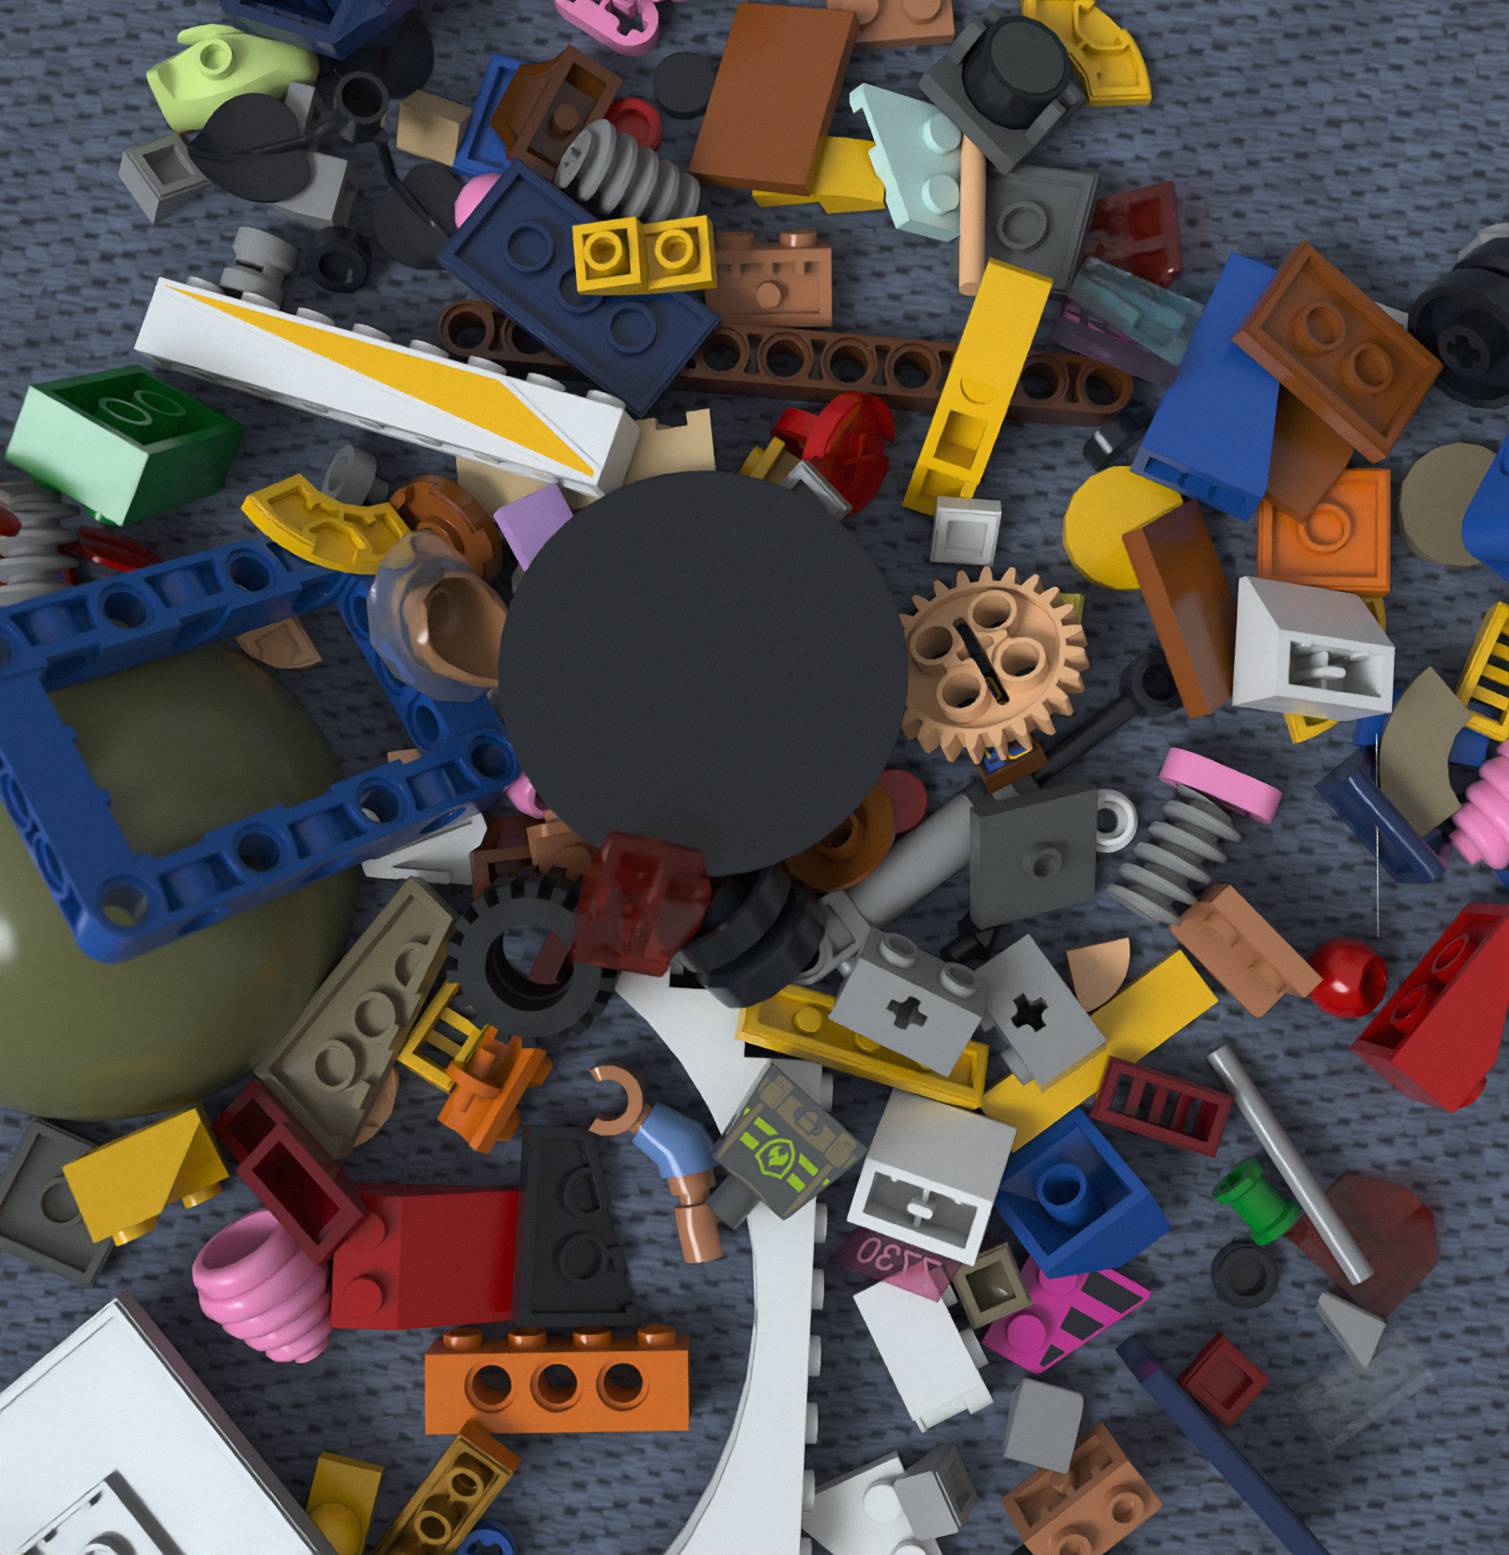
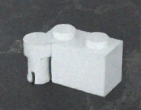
[853,1259,994,1433]

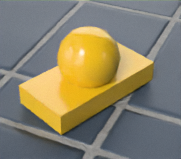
[305,1452,385,1555]

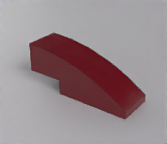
[210,1079,369,1266]

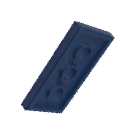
[436,156,722,420]
[1115,1335,1331,1555]

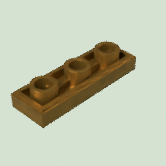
[370,1420,522,1555]

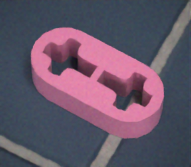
[553,0,660,57]
[1158,748,1283,824]

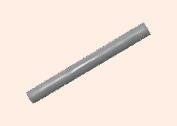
[1206,1043,1375,1285]

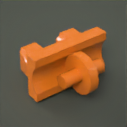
[437,1026,553,1154]

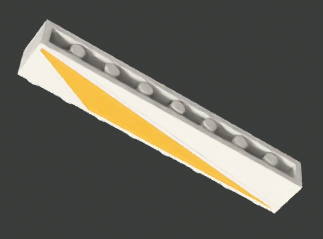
[134,276,642,499]

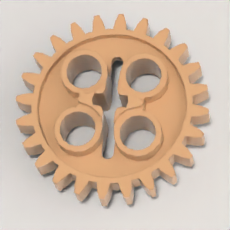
[899,566,1090,764]

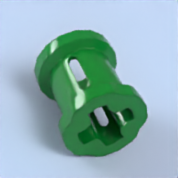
[1212,1157,1300,1246]

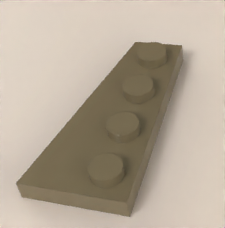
[252,876,461,1160]

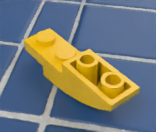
[902,257,1053,517]

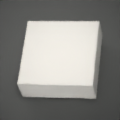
[930,496,1002,567]

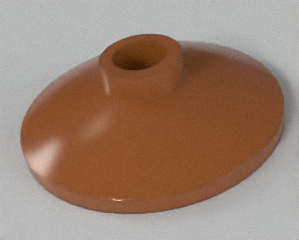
[785,783,897,893]

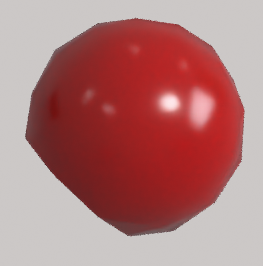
[1307,938,1388,1018]

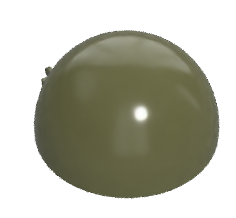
[0,619,361,1122]

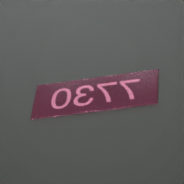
[832,1226,962,1303]

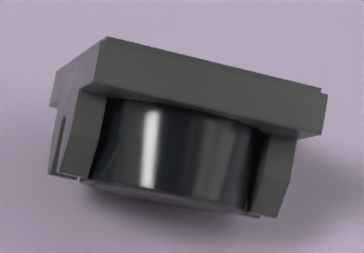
[917,2,1087,177]

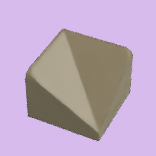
[944,1238,1033,1330]

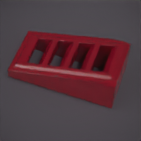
[1089,1054,1235,1158]

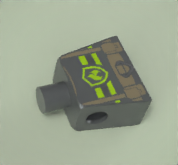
[705,1060,869,1230]

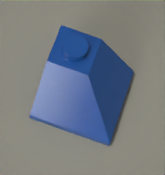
[994,1106,1172,1280]

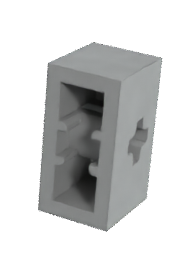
[828,926,990,1077]
[973,934,1107,1093]

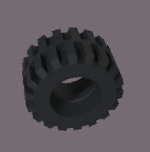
[446,865,626,1049]

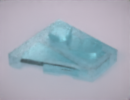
[1068,256,1205,367]

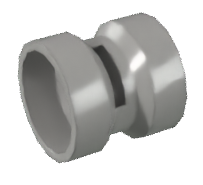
[218,227,300,307]

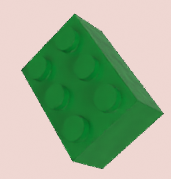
[4,364,246,526]

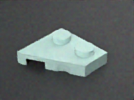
[849,83,961,242]

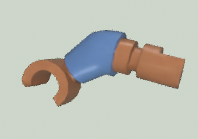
[589,1061,723,1263]

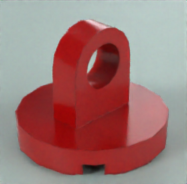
[770,389,895,516]

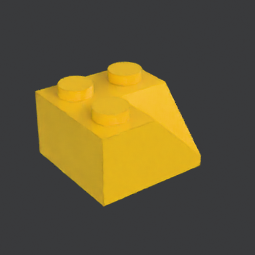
[62,1101,231,1246]

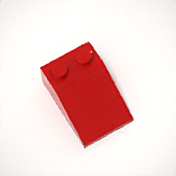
[1348,903,1509,1114]
[330,1182,519,1330]

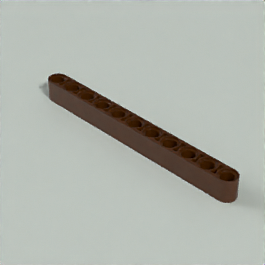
[437,300,1134,427]

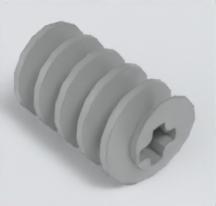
[554,119,700,224]
[0,482,81,607]
[1105,784,1242,927]

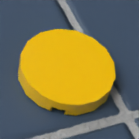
[1062,466,1183,592]

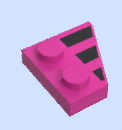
[979,1251,1152,1375]

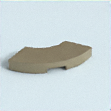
[1377,665,1473,837]

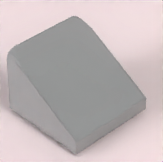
[119,133,213,225]
[1315,1291,1386,1374]
[1003,1378,1084,1474]
[893,1441,978,1541]

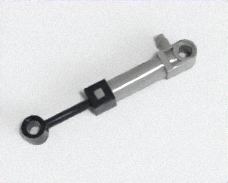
[791,649,1184,986]

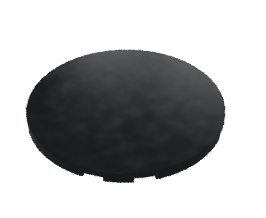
[498,471,908,878]

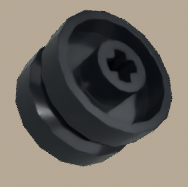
[1407,237,1509,409]
[656,861,828,1008]

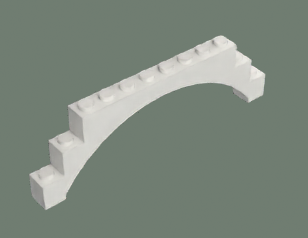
[614,919,833,1555]

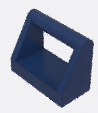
[1314,745,1451,884]

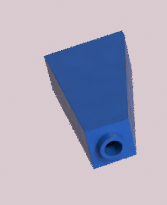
[1130,251,1279,522]

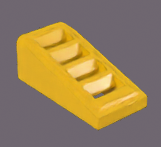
[1454,601,1509,743]
[396,979,491,1095]

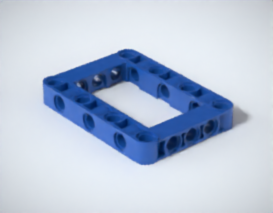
[0,534,522,964]

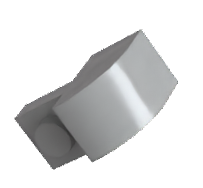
[271,81,360,233]

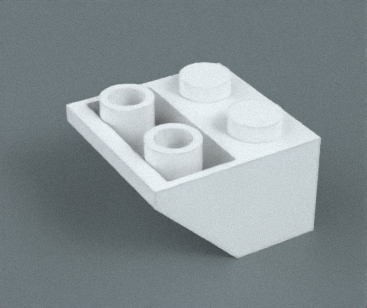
[1232,576,1395,721]
[846,1087,1018,1266]

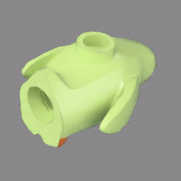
[146,24,319,135]

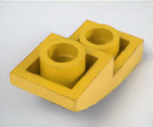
[752,136,887,214]
[572,215,718,295]

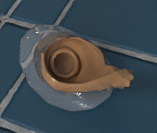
[367,529,508,703]

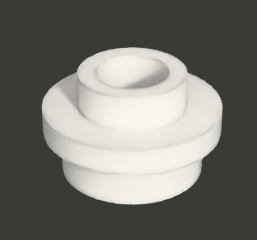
[1096,789,1138,853]

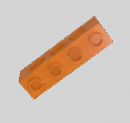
[425,1324,691,1435]

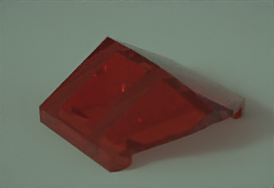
[1072,180,1184,320]
[570,829,712,978]
[1285,1173,1438,1321]

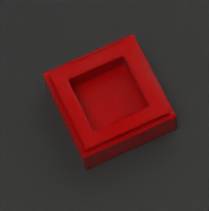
[1176,1332,1271,1428]

